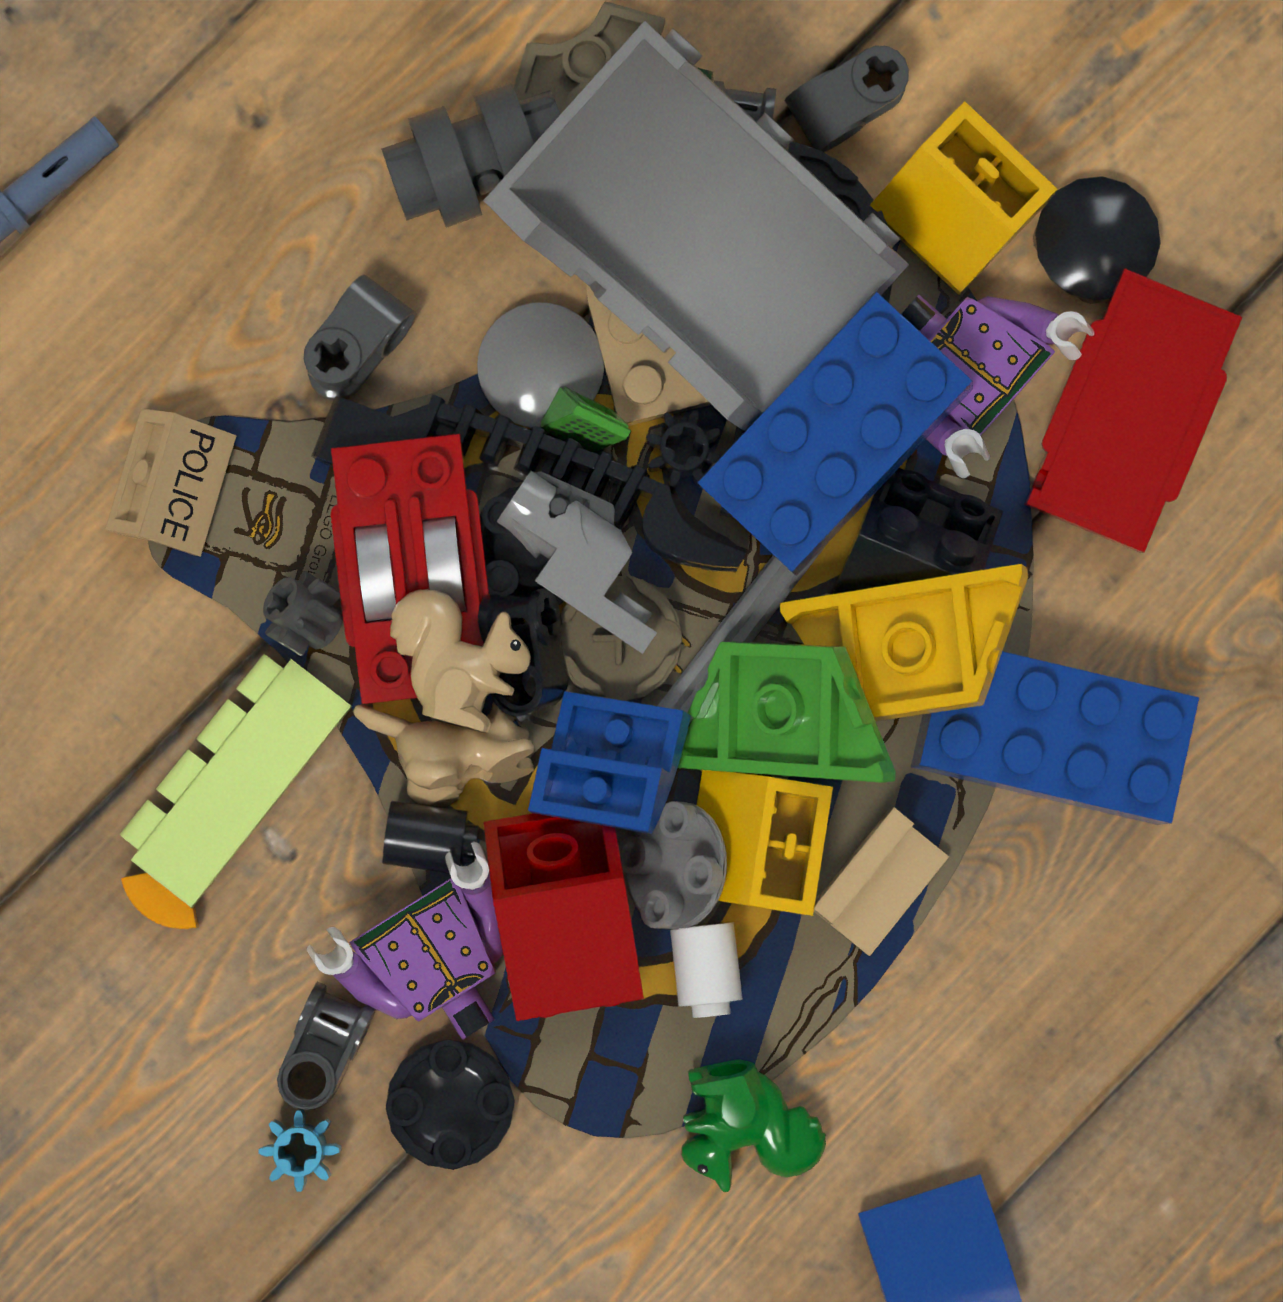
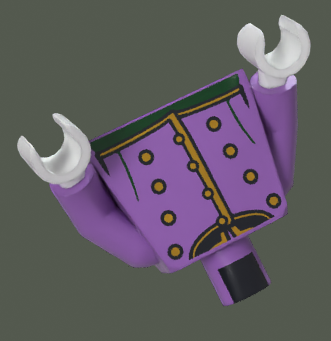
[901,295,1095,478]
[307,842,503,1040]

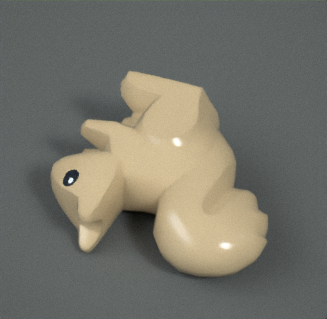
[390,590,531,732]

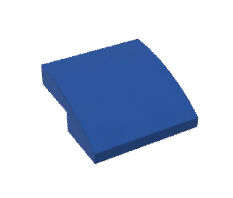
[528,691,691,834]
[858,1174,1022,1302]

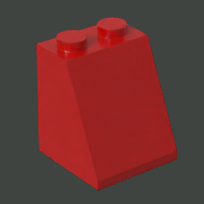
[483,813,644,1021]

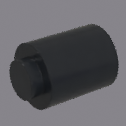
[382,801,479,873]

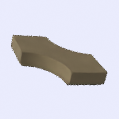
[514,1,665,114]

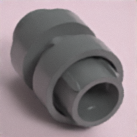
[381,83,560,228]

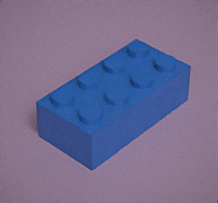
[698,292,973,576]
[911,651,1199,825]

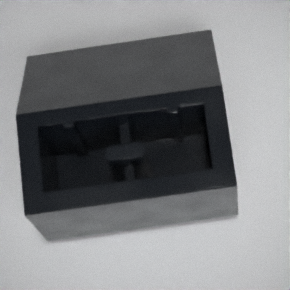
[834,468,1003,593]

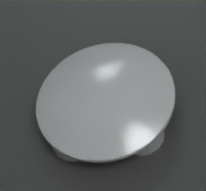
[477,302,604,428]
[619,801,727,930]

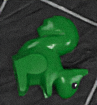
[681,1059,826,1192]

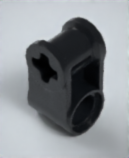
[478,588,568,716]

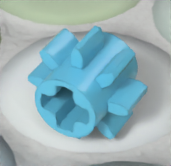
[258,1109,342,1192]

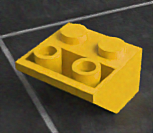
[870,101,1057,295]
[697,770,833,916]

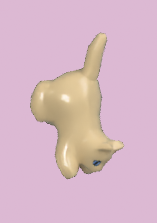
[353,702,534,807]

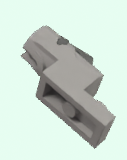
[497,471,657,654]

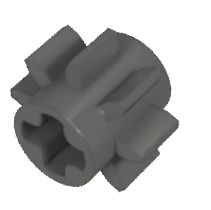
[263,571,343,656]

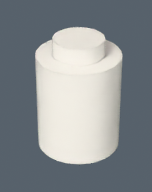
[670,922,742,1018]

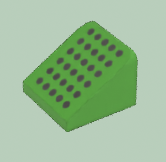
[540,387,631,452]

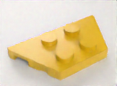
[779,564,1028,721]

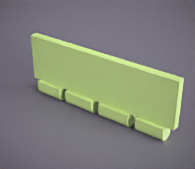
[119,654,352,908]

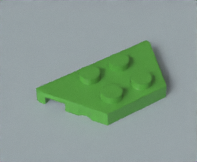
[678,641,896,783]

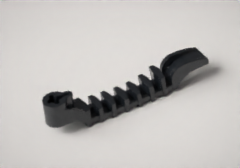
[311,394,746,573]

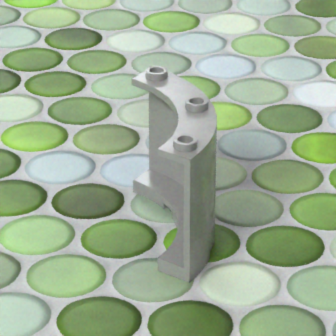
[483,21,909,432]

